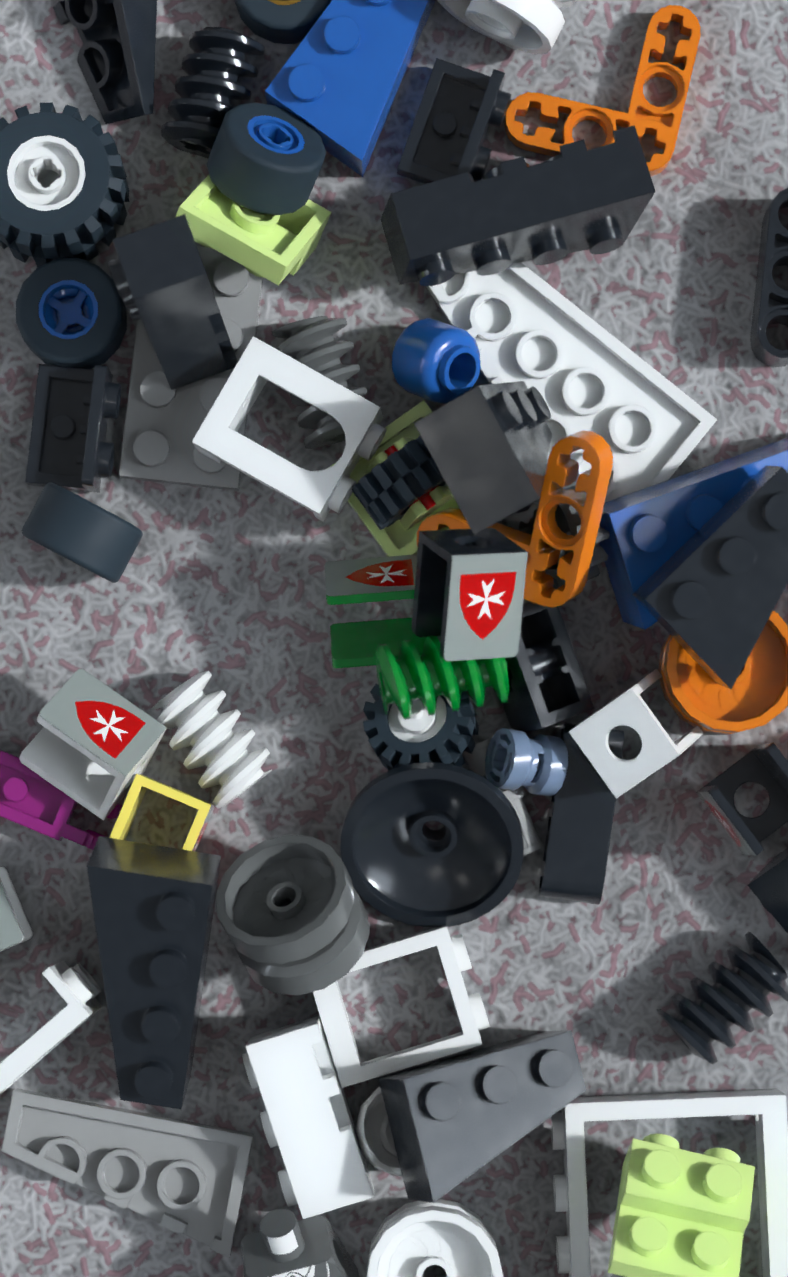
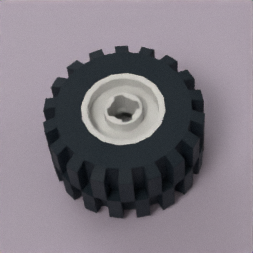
[0,102,129,267]

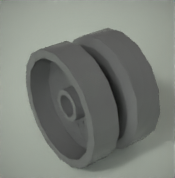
[216,835,370,995]

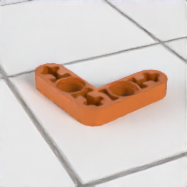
[505,5,700,176]
[417,430,613,608]

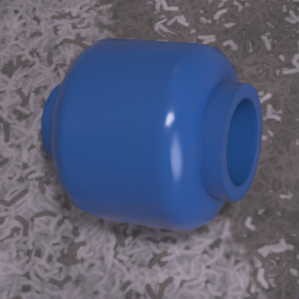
[392,318,480,404]

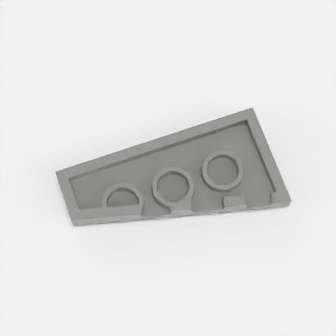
[1,1088,254,1258]

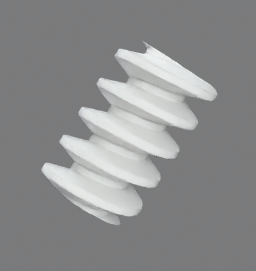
[150,671,272,808]

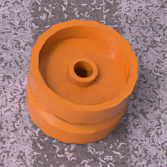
[658,611,788,735]

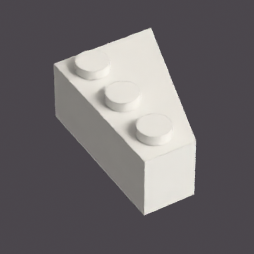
[242,1015,374,1219]

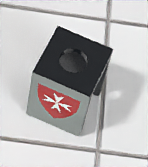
[411,528,528,661]
[696,742,788,856]

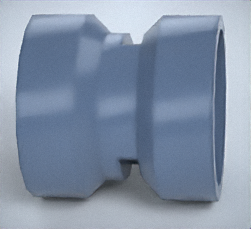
[485,728,568,797]

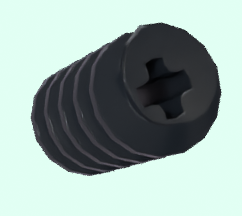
[161,27,265,159]
[657,932,788,1065]

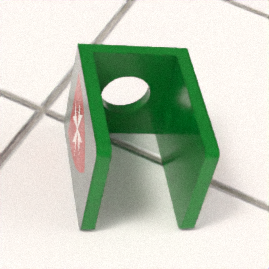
[325,554,437,668]

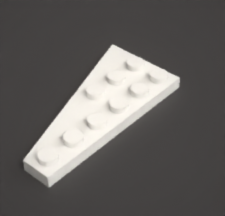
[426,262,717,503]

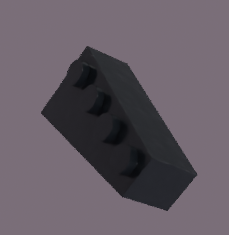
[380,125,656,286]
[87,836,221,1110]

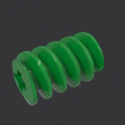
[375,635,509,720]

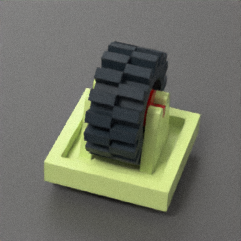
[330,400,460,557]

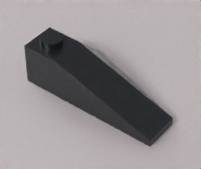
[53,0,157,124]

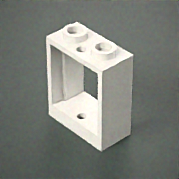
[313,925,490,1088]

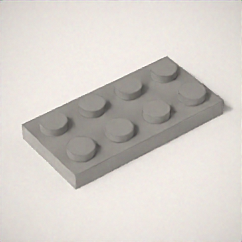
[119,246,263,491]

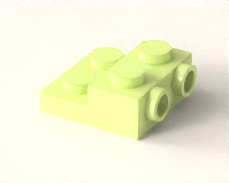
[175,175,332,286]
[608,1134,755,1277]

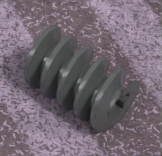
[272,316,367,449]

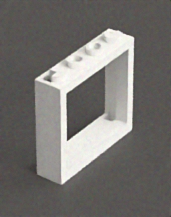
[551,1089,788,1277]

